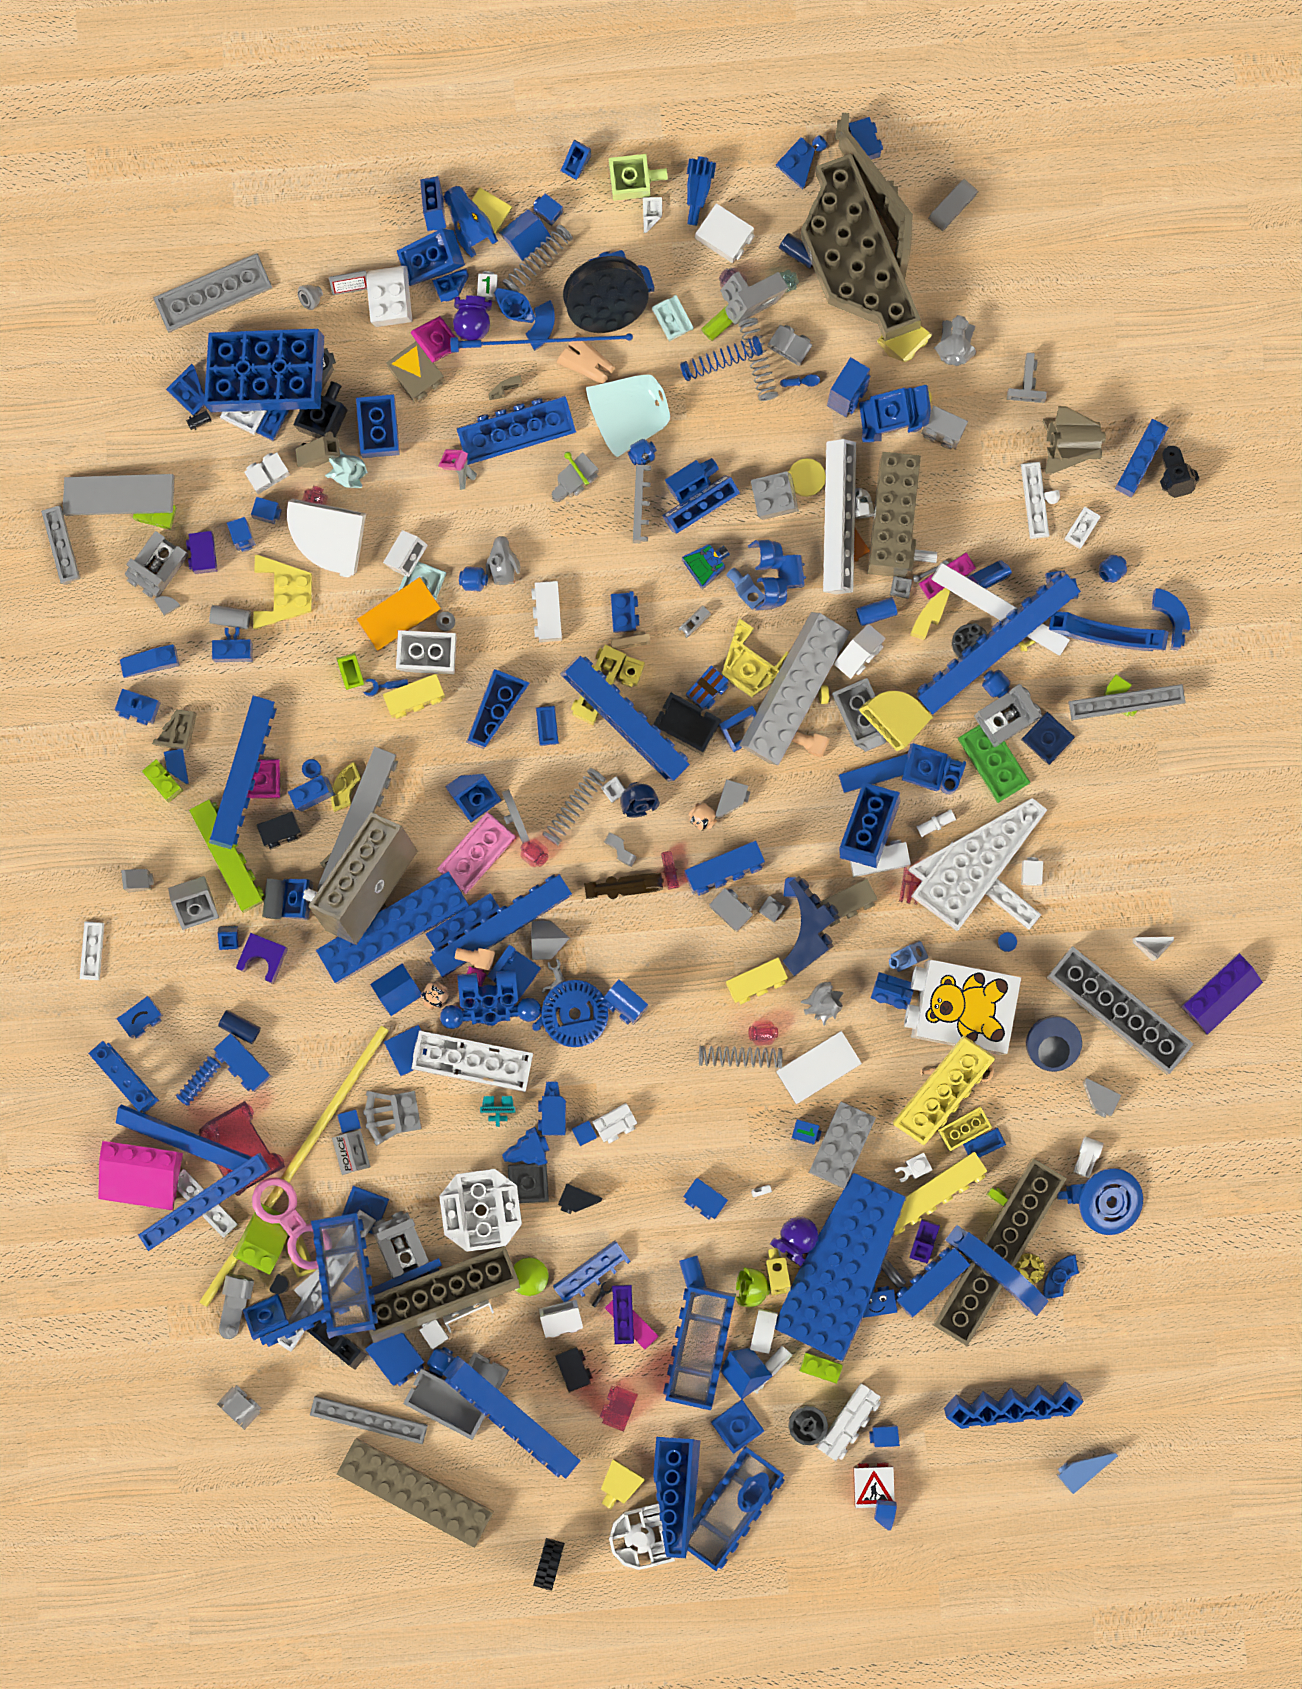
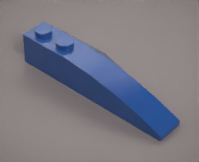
[653,1437,701,1559]

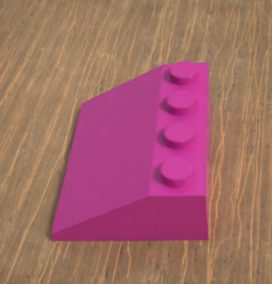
[98,1141,183,1211]

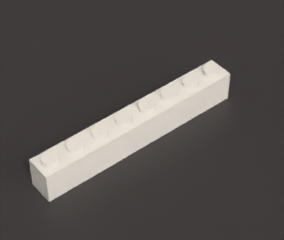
[823,439,856,595]

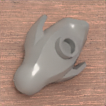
[486,536,521,585]

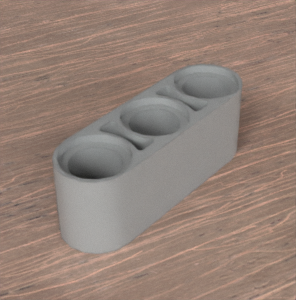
[928,179,979,231]

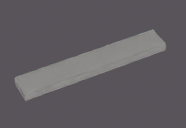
[1068,684,1186,721]
[310,1396,428,1444]

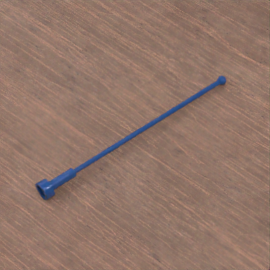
[450,333,633,353]

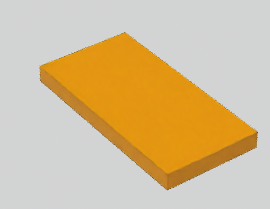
[357,577,441,651]

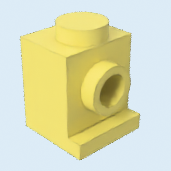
[619,656,645,688]

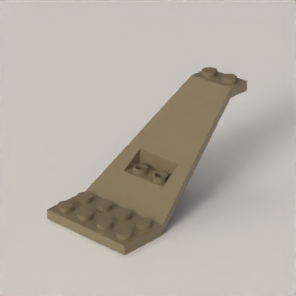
[835,113,913,280]

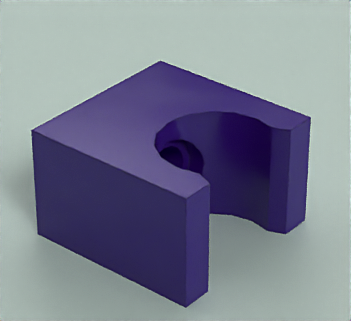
[236,933,288,984]

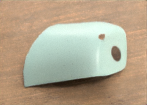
[586,375,670,457]

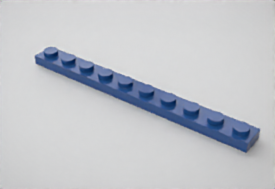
[260,1258,442,1347]

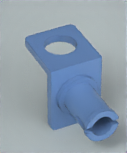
[727,568,765,610]
[889,941,928,972]

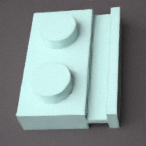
[652,295,693,342]

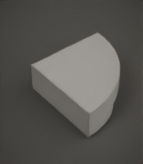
[154,596,180,616]

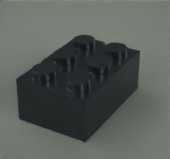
[654,692,721,755]

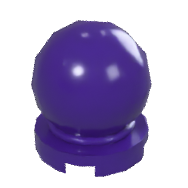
[453,295,492,341]
[770,1216,818,1266]

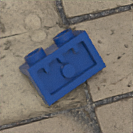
[611,591,640,633]

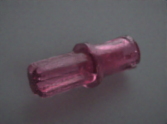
[661,851,680,890]

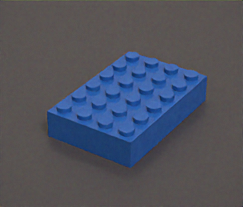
[204,329,325,412]

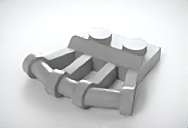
[363,1091,422,1146]

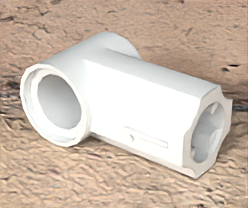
[1073,1136,1104,1178]

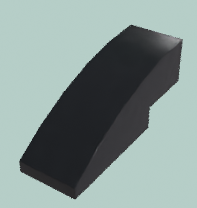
[307,1320,367,1370]

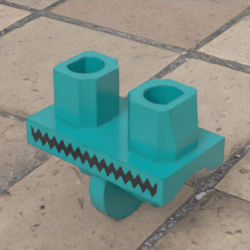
[480,1096,516,1127]

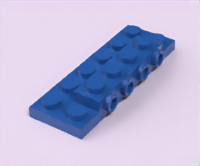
[456,395,576,465]

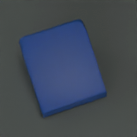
[783,877,797,898]
[217,926,238,950]

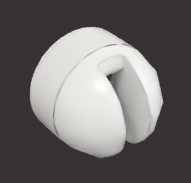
[1044,490,1060,504]

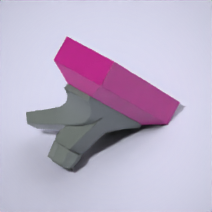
[438,449,477,490]

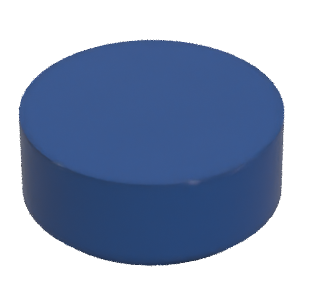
[302,759,321,779]
[998,932,1017,952]

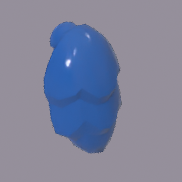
[738,1472,770,1513]

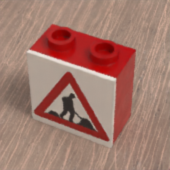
[853,1463,895,1508]

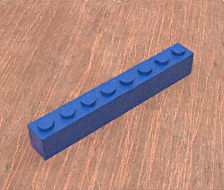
[209,695,277,849]
[429,874,572,978]

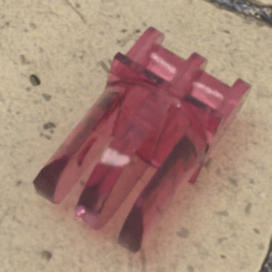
[899,867,922,905]

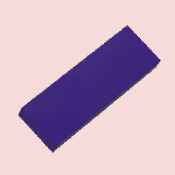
[612,1285,634,1345]

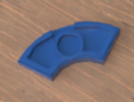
[526,300,555,351]
[1043,1254,1079,1299]

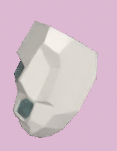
[855,488,874,519]

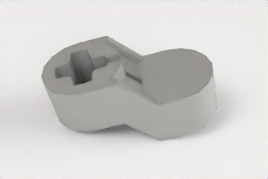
[604,832,637,867]

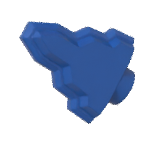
[502,1127,550,1165]

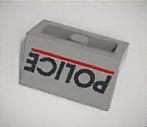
[332,1130,371,1175]

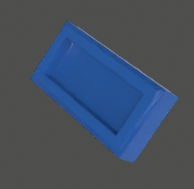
[536,706,559,746]
[963,1128,1006,1158]

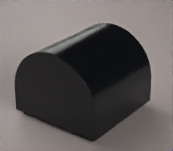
[269,1274,290,1294]

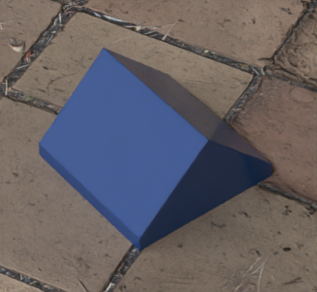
[499,209,552,262]
[282,879,313,920]
[370,963,421,1016]
[721,1348,773,1400]

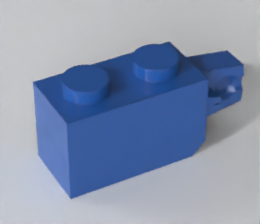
[665,458,719,505]
[538,1082,566,1136]

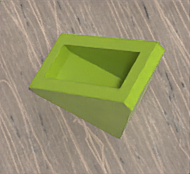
[337,653,364,690]

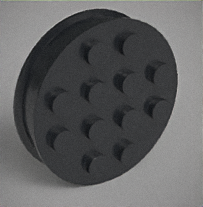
[563,256,649,333]

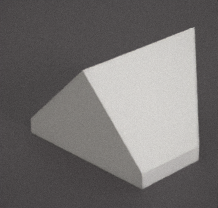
[1133,937,1174,962]

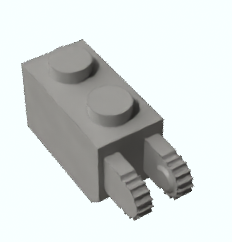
[551,452,599,503]

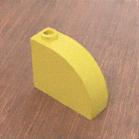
[859,691,933,751]

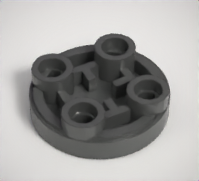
[952,623,988,658]

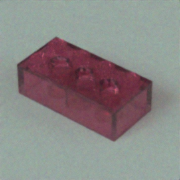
[599,1383,638,1432]

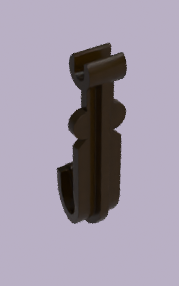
[584,873,664,899]

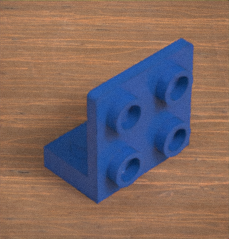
[487,945,541,999]

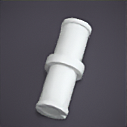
[916,809,956,837]

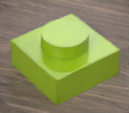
[986,1187,1008,1206]

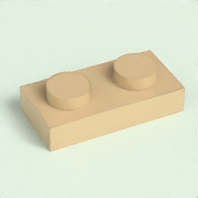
[611,632,650,650]

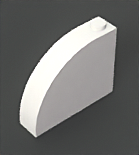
[287,498,366,577]

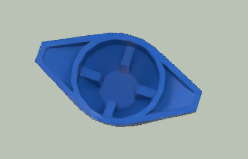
[494,288,536,323]

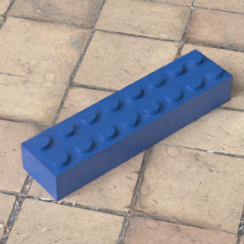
[560,656,690,782]
[316,871,469,984]
[442,1356,581,1479]

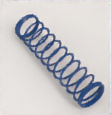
[680,336,763,381]

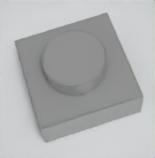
[758,896,785,923]

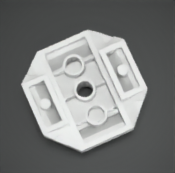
[439,1169,522,1252]

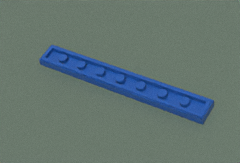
[116,1104,252,1170]
[138,1153,270,1251]

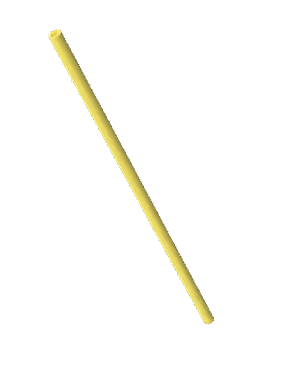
[199,1026,389,1307]

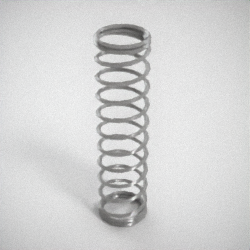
[503,225,573,292]
[738,318,779,401]
[542,768,606,846]
[699,1045,782,1069]

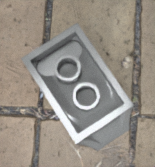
[832,678,886,752]

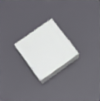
[601,776,625,803]

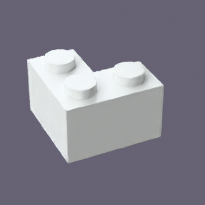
[834,624,886,679]

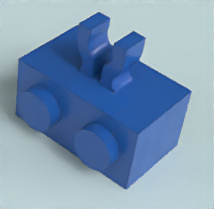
[212,627,253,663]
[115,689,160,726]

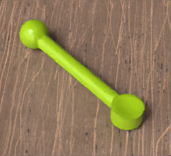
[564,452,589,486]

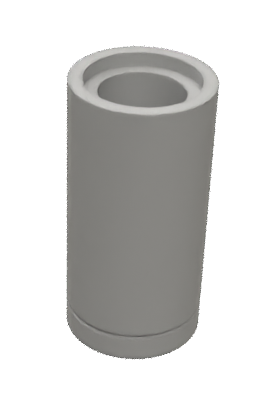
[209,605,251,629]

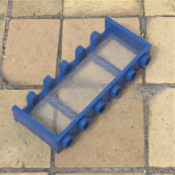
[311,1213,378,1339]
[663,1284,736,1411]
[687,1446,785,1571]

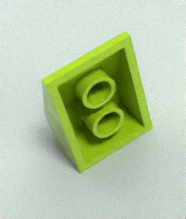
[233,1203,288,1275]

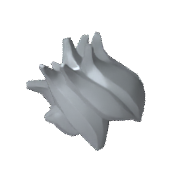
[801,982,844,1026]

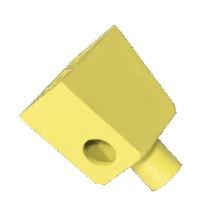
[766,1248,791,1296]
[601,1459,645,1509]

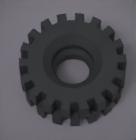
[533,1538,565,1591]

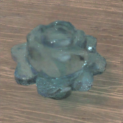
[779,270,799,293]

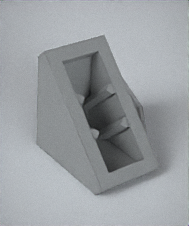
[531,921,570,960]

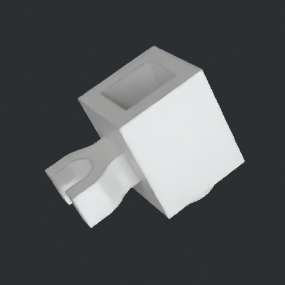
[894,1153,932,1183]

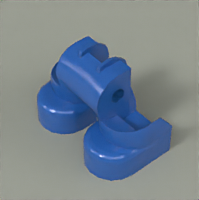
[748,540,806,611]

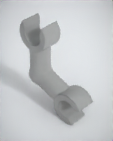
[542,959,565,993]

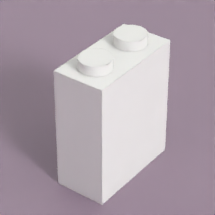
[695,203,755,263]

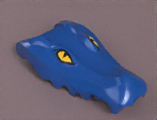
[444,186,498,258]

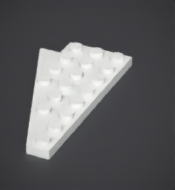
[908,798,1047,931]

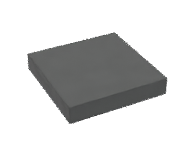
[508,1163,549,1204]

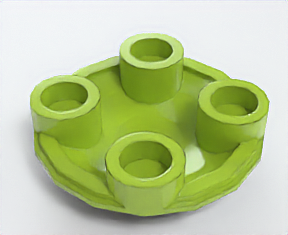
[513,1257,549,1296]

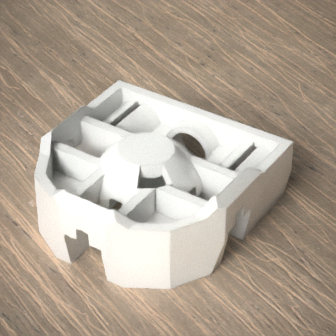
[609,1503,675,1570]

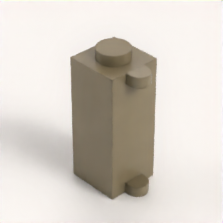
[295,432,340,468]

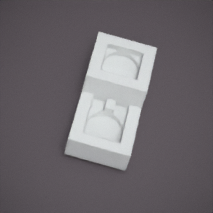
[750,1309,778,1354]

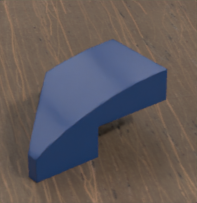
[874,1500,897,1531]

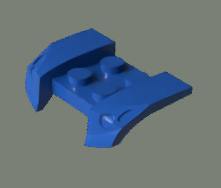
[859,385,931,442]

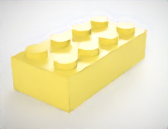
[938,1107,992,1151]

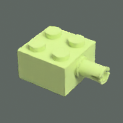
[609,154,668,201]

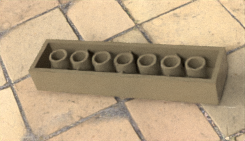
[360,1246,520,1343]
[337,1438,494,1548]

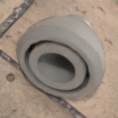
[297,284,323,310]

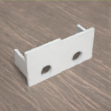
[443,1300,494,1333]

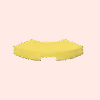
[331,762,361,813]

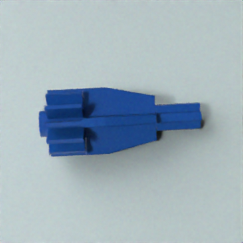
[686,156,716,226]

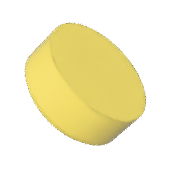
[818,685,829,704]

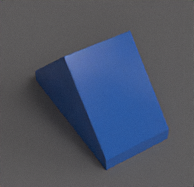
[560,140,591,180]

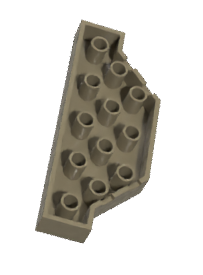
[801,154,921,341]

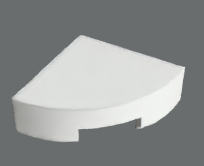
[751,1185,772,1197]

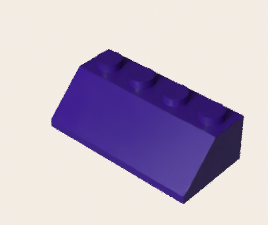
[1181,953,1263,1035]

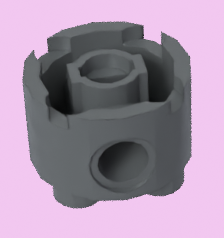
[788,1405,828,1446]

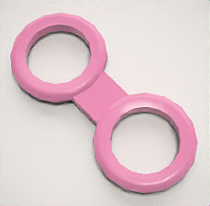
[252,1177,332,1270]

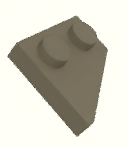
[152,709,197,750]

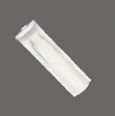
[753,1346,793,1394]

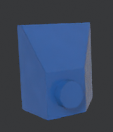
[445,774,502,823]

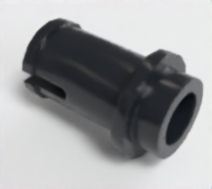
[186,410,212,430]

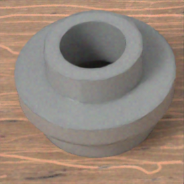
[436,612,455,631]

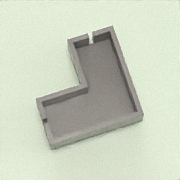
[403,1351,510,1440]

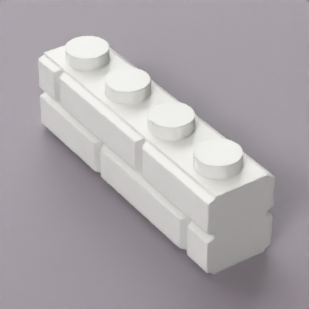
[816,1383,881,1461]

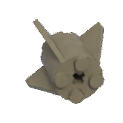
[1043,406,1106,474]

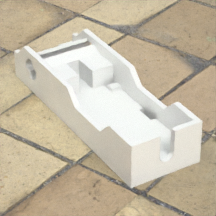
[411,1031,533,1092]

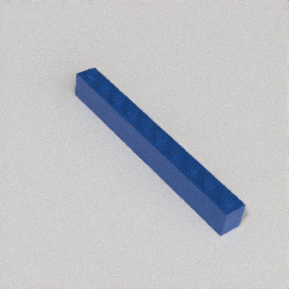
[916,571,1081,715]

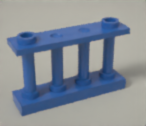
[88,1041,160,1113]

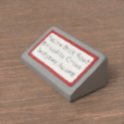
[329,271,367,295]

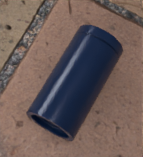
[779,233,813,269]
[218,1010,261,1044]

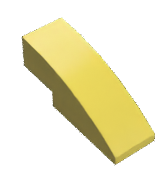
[910,588,950,640]

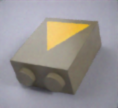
[386,341,445,402]

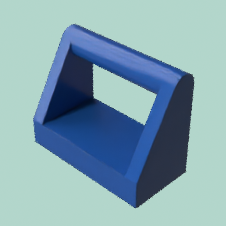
[967,560,1012,589]
[719,706,757,752]

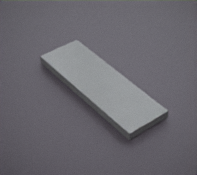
[153,253,273,333]
[63,474,175,516]

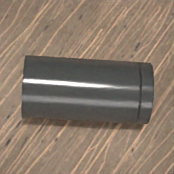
[262,879,286,919]

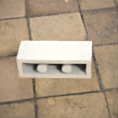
[531,581,562,642]
[850,840,911,877]

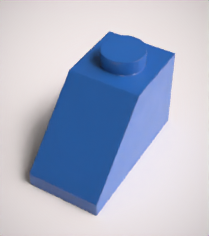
[869,1425,900,1447]

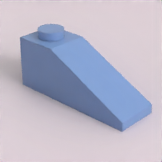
[1056,1452,1118,1494]

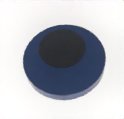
[1026,1015,1082,1072]

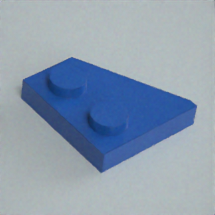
[776,137,815,190]
[432,268,469,302]
[166,364,205,417]

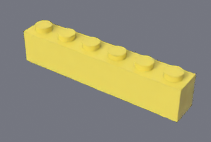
[894,1152,987,1236]

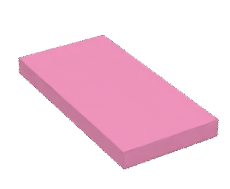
[437,811,516,894]

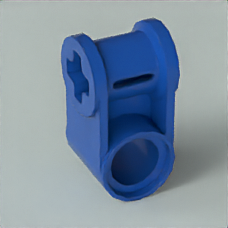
[940,756,966,795]

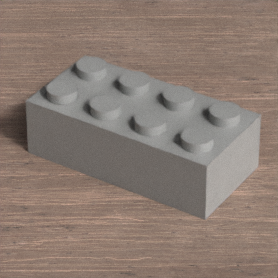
[808,1102,876,1189]

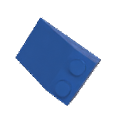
[397,228,465,286]

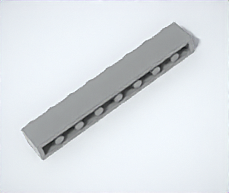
[317,746,398,891]

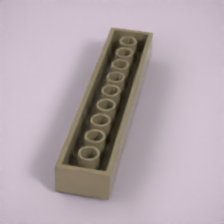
[933,1158,1067,1346]

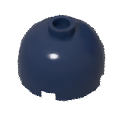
[620,782,660,818]

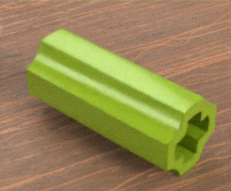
[701,305,733,341]

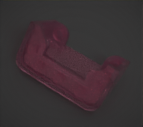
[198,1101,285,1196]

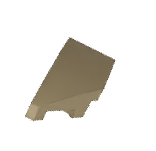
[488,375,522,400]

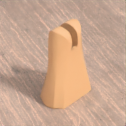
[556,332,615,384]

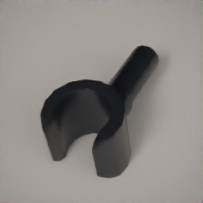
[592,1282,612,1307]

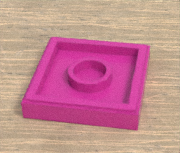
[411,316,460,363]
[247,759,280,799]

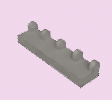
[633,465,651,544]
[41,506,80,585]

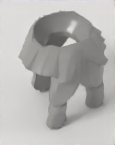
[934,315,976,366]

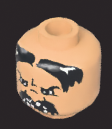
[688,803,717,831]
[421,981,449,1010]

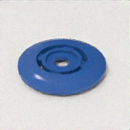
[541,980,608,1047]
[1079,1168,1143,1235]

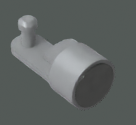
[219,1274,255,1339]

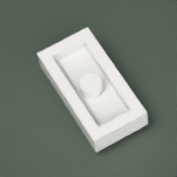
[1064,507,1101,549]

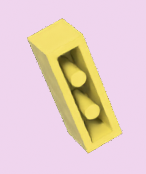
[383,674,445,719]
[725,958,788,1005]

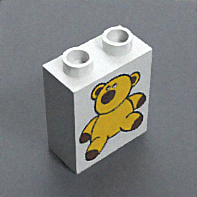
[904,960,1021,1055]

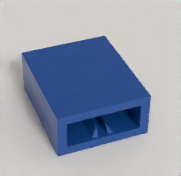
[365,1332,425,1387]

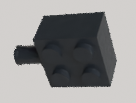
[293,381,348,439]

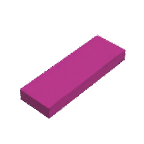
[918,552,976,599]
[605,1300,659,1350]

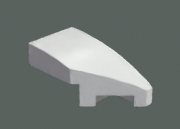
[643,197,662,233]

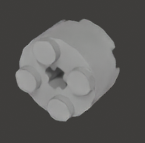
[217,1385,261,1430]

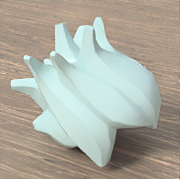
[325,449,368,488]

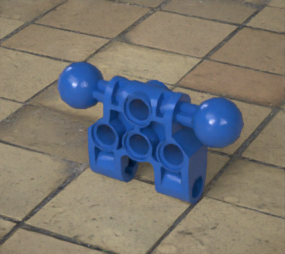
[440,969,541,1029]

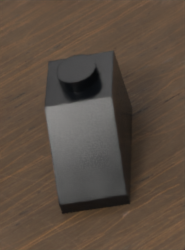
[558,1184,603,1214]

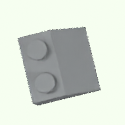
[168,876,219,930]

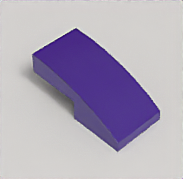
[909,1219,940,1264]

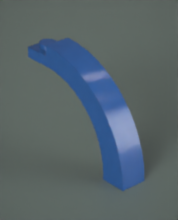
[1049,612,1169,651]
[945,1225,1049,1316]

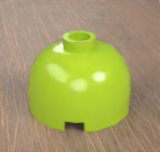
[736,1268,770,1307]

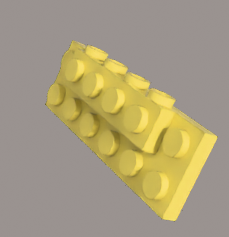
[893,1035,995,1145]

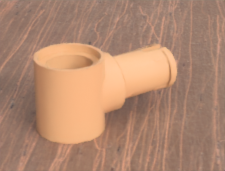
[792,732,830,758]
[455,948,495,971]

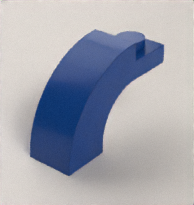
[1151,588,1190,651]

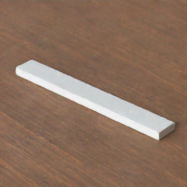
[931,563,1070,656]
[278,1210,376,1352]

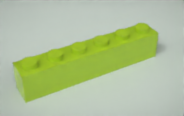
[189,799,265,913]

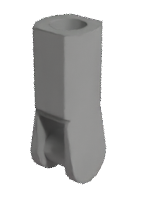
[678,605,711,638]

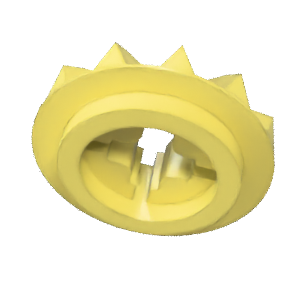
[1014,1254,1045,1284]

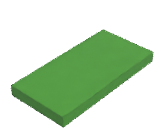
[957,725,1031,803]

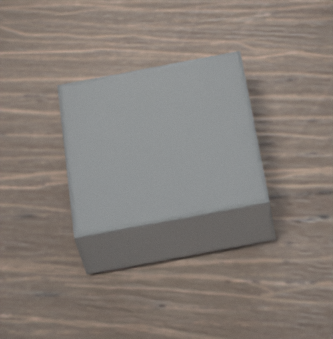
[890,576,912,599]

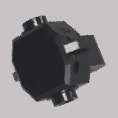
[1160,446,1200,498]

